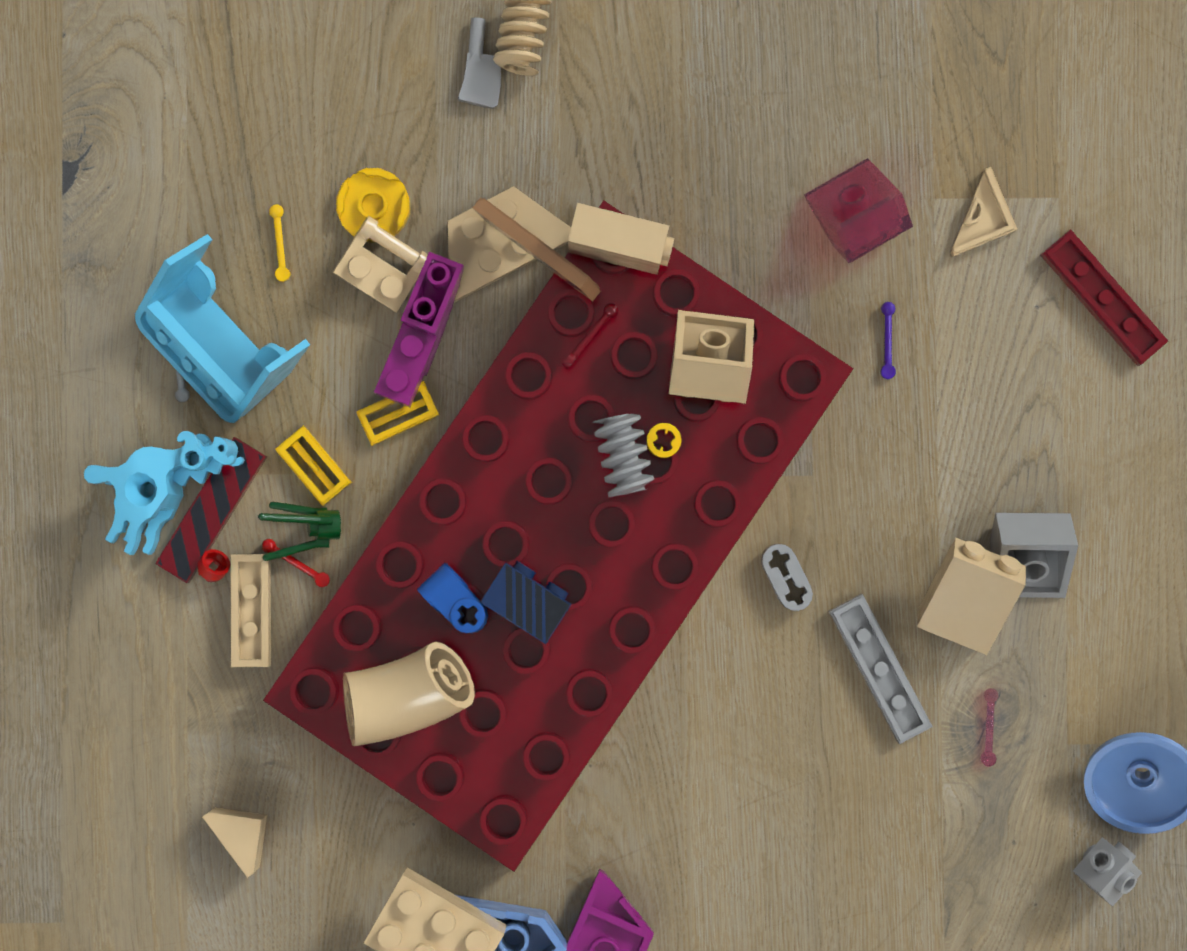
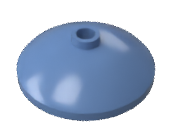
[1084,732,1187,834]

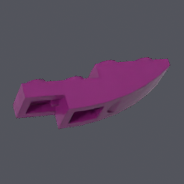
[374,252,464,408]

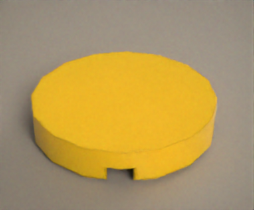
[336,168,410,242]

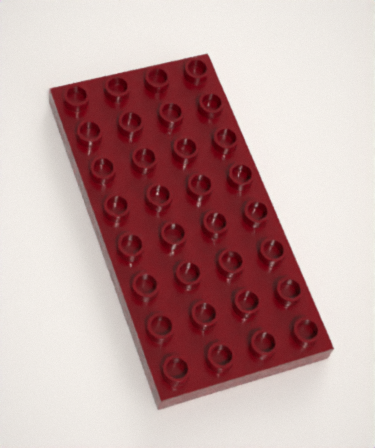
[263,200,854,872]

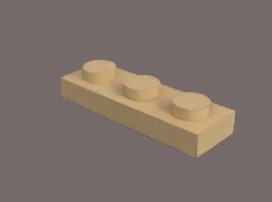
[231,554,271,667]

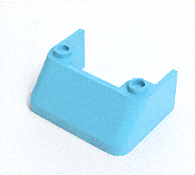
[135,234,310,423]

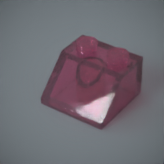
[804,158,913,263]

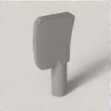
[458,18,501,109]

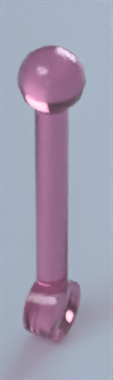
[980,688,999,767]

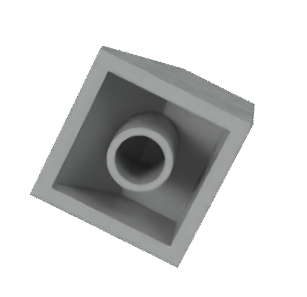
[990,513,1078,598]

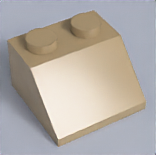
[669,310,754,404]

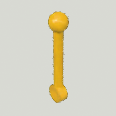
[269,204,291,282]

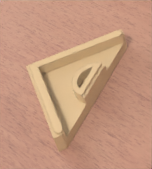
[950,167,1018,257]

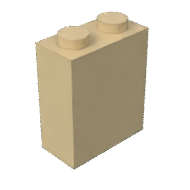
[568,203,674,275]
[917,537,1026,655]

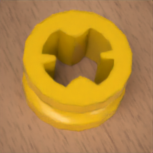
[646,423,681,458]

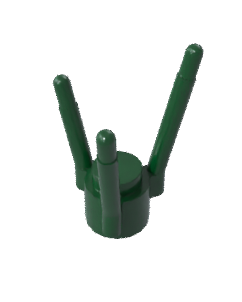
[258,501,341,561]

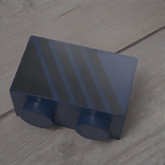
[480,561,571,644]

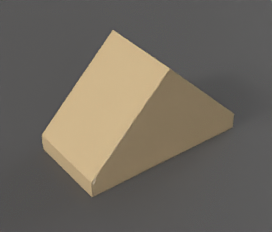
[202,807,267,878]

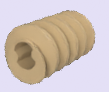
[493,0,552,76]

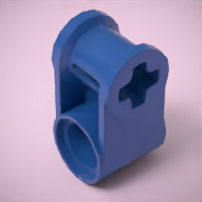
[417,562,488,633]

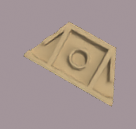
[448,186,571,303]

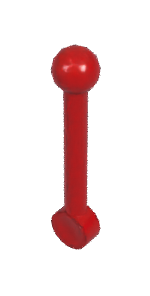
[262,539,330,587]

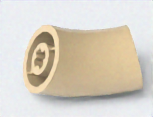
[343,642,475,746]

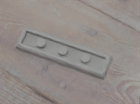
[828,594,933,744]

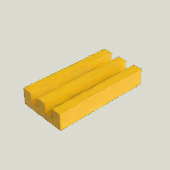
[356,381,440,446]
[275,425,352,506]

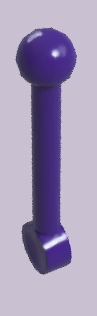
[880,301,896,379]

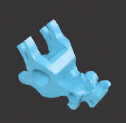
[84,431,244,555]

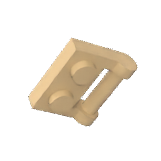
[332,216,428,313]

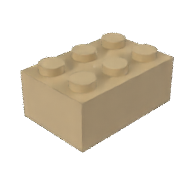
[364,867,506,951]

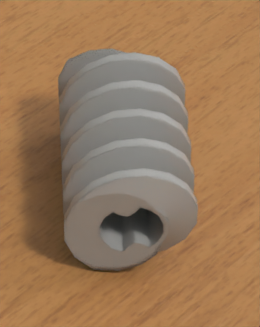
[594,414,654,498]

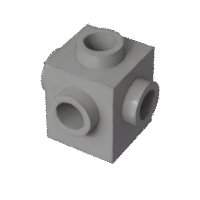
[1073,837,1142,907]

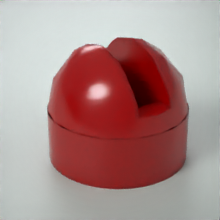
[197,549,230,582]

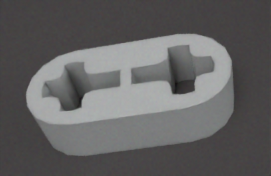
[761,544,813,611]

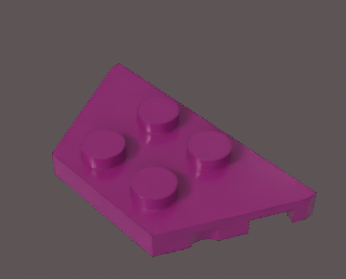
[566,869,654,951]

